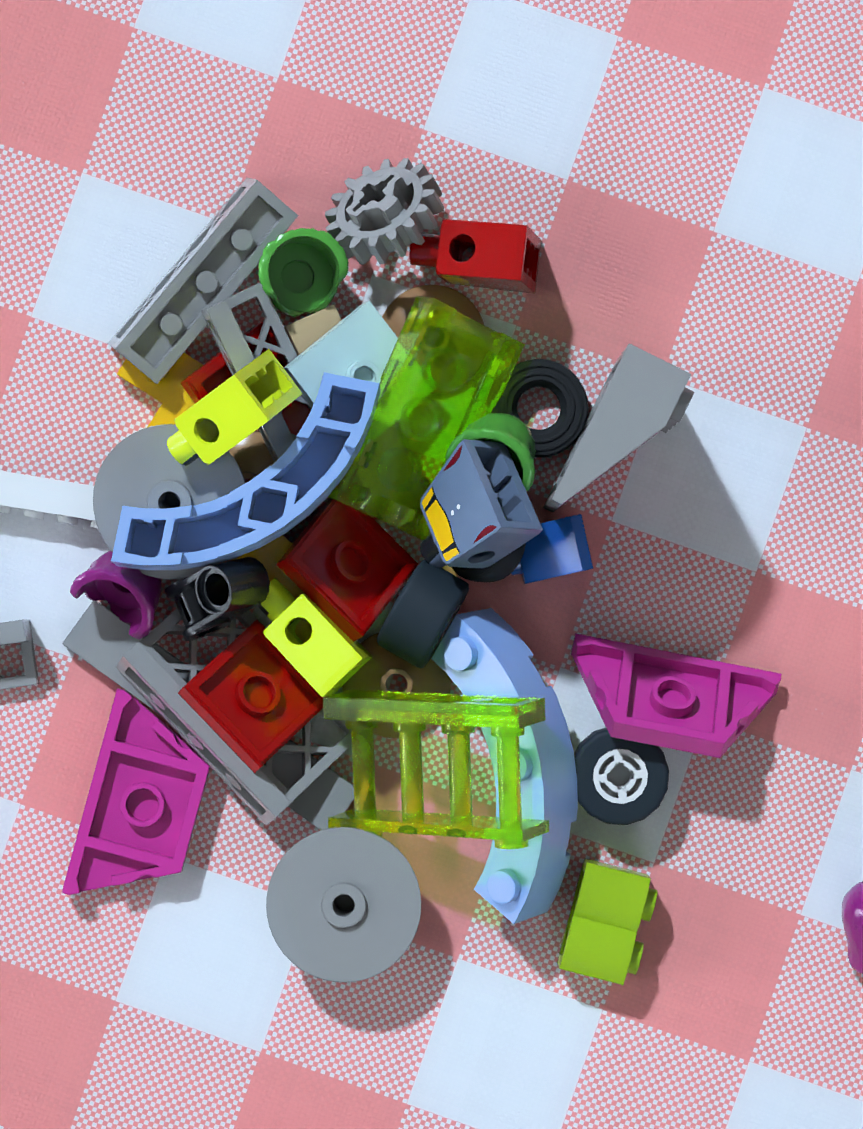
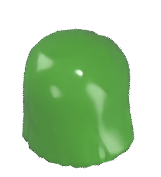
[258,228,349,316]
[445,413,536,491]

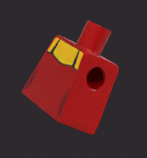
[409,219,541,294]

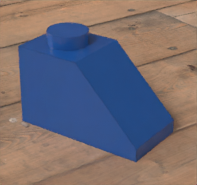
[511,514,593,584]

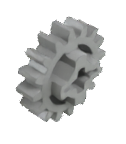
[325,158,444,265]

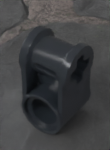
[164,557,270,642]

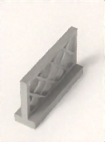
[116,608,365,826]

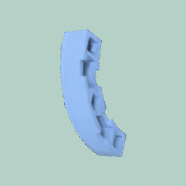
[111,372,380,570]
[431,608,578,924]

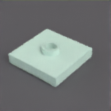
[284,301,435,450]

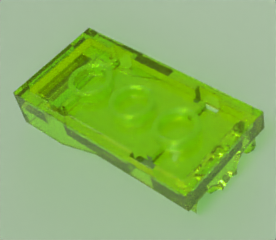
[328,296,525,541]

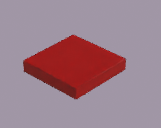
[276,488,418,642]
[178,620,333,773]

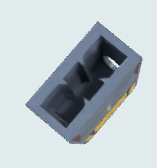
[420,439,543,568]

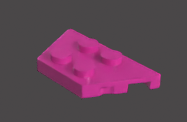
[571,633,781,758]
[62,688,210,895]

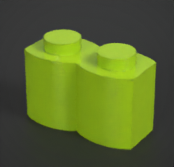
[557,858,657,985]

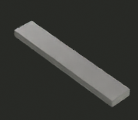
[62,601,360,830]

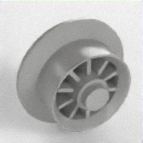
[93,424,245,579]
[266,827,421,983]

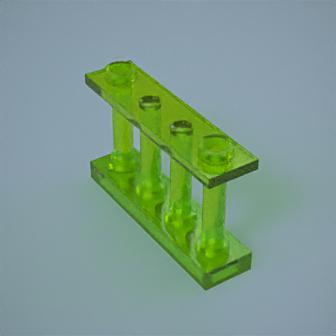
[323,690,549,849]

